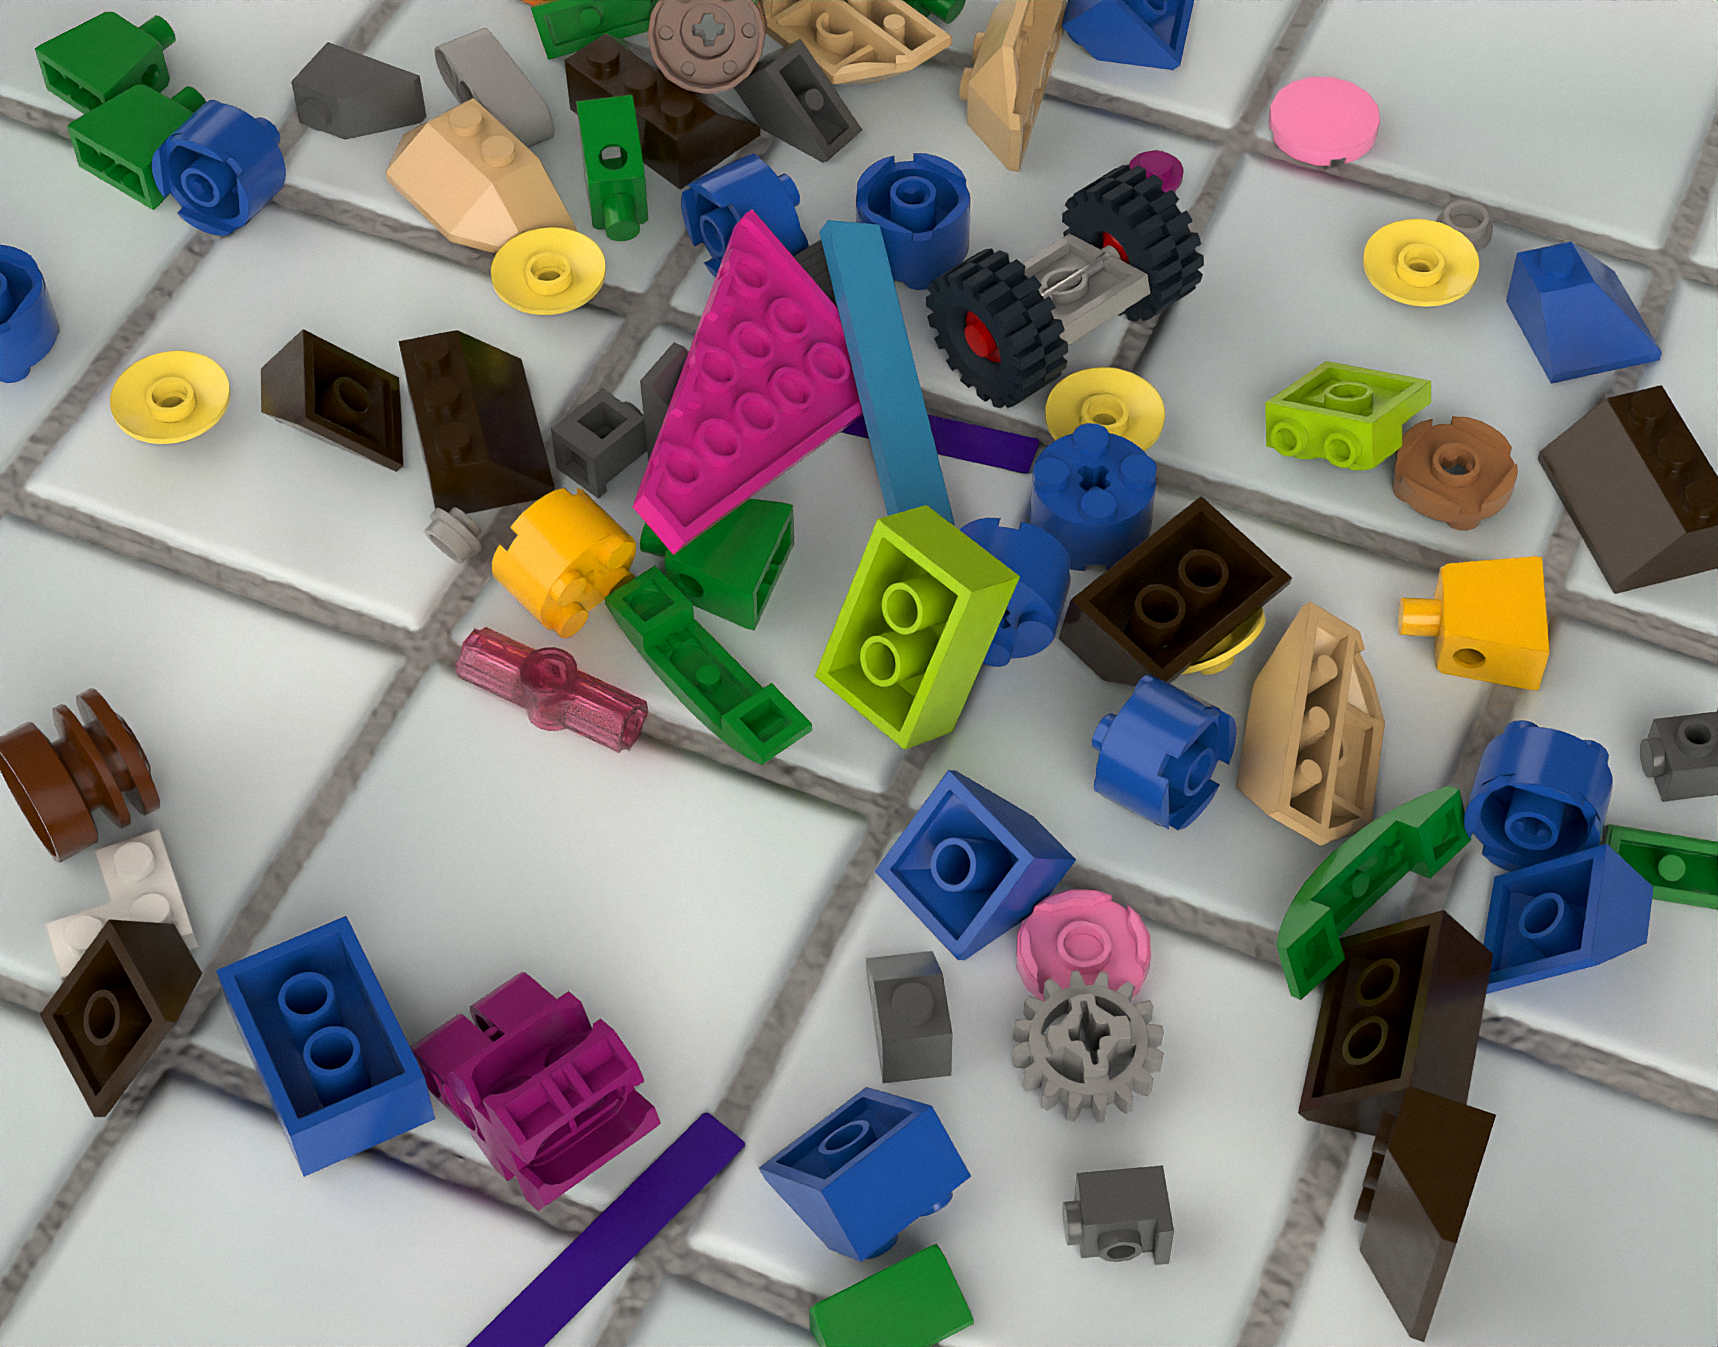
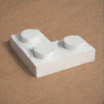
[45,829,198,982]

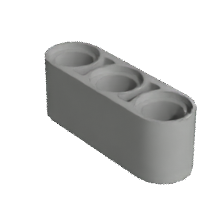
[434,28,554,147]

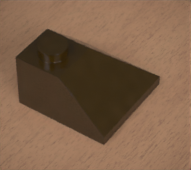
[261,329,404,472]
[40,919,202,1117]

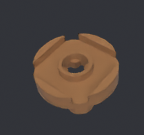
[1393,416,1518,531]

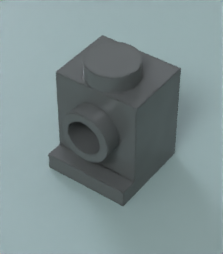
[551,388,647,499]
[1640,710,1718,802]
[1062,1165,1174,1265]

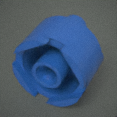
[152,100,286,236]
[681,153,809,278]
[856,153,971,290]
[0,245,60,383]
[1030,423,1157,571]
[960,518,1071,667]
[1092,674,1237,830]
[1464,720,1613,872]

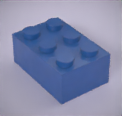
[216,916,435,1177]

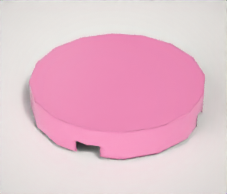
[1268,77,1380,166]
[1016,889,1151,1014]

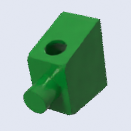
[35,12,176,114]
[67,84,206,210]
[576,95,648,241]
[640,499,794,631]

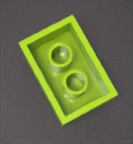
[815,505,1020,750]

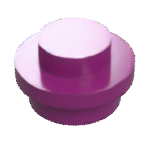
[1129,150,1184,193]

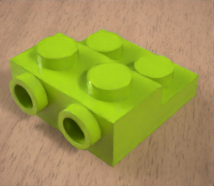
[1265,361,1431,471]

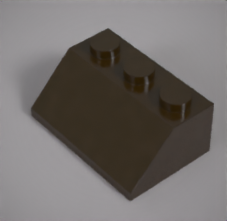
[564,34,760,190]
[398,330,555,514]
[1538,385,1718,594]
[1058,496,1292,686]
[1298,910,1493,1136]
[1354,1085,1496,1342]

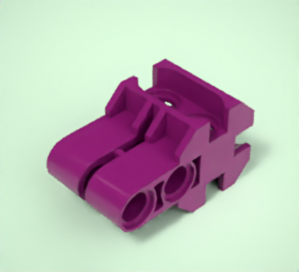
[410,972,661,1211]

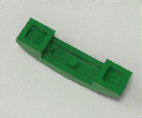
[604,565,812,765]
[1276,786,1472,1000]

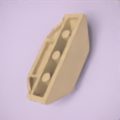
[762,0,952,84]
[959,0,1067,172]
[385,98,577,253]
[1236,601,1385,846]

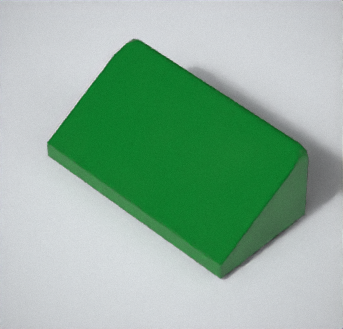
[1601,824,1718,910]
[809,1244,974,1347]

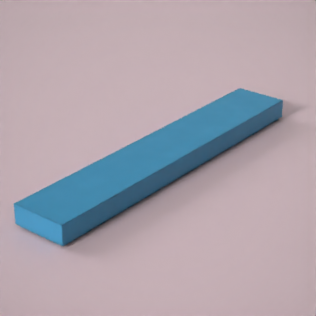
[819,220,955,525]

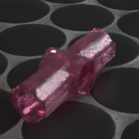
[455,627,648,753]

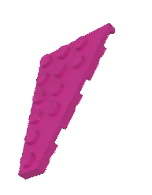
[632,209,863,555]

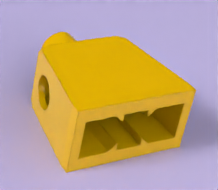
[1398,556,1550,690]

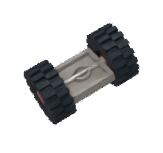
[926,164,1204,408]

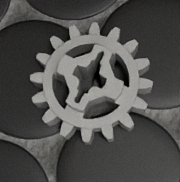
[1012,970,1164,1123]

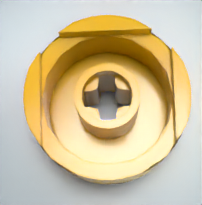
[492,488,636,638]

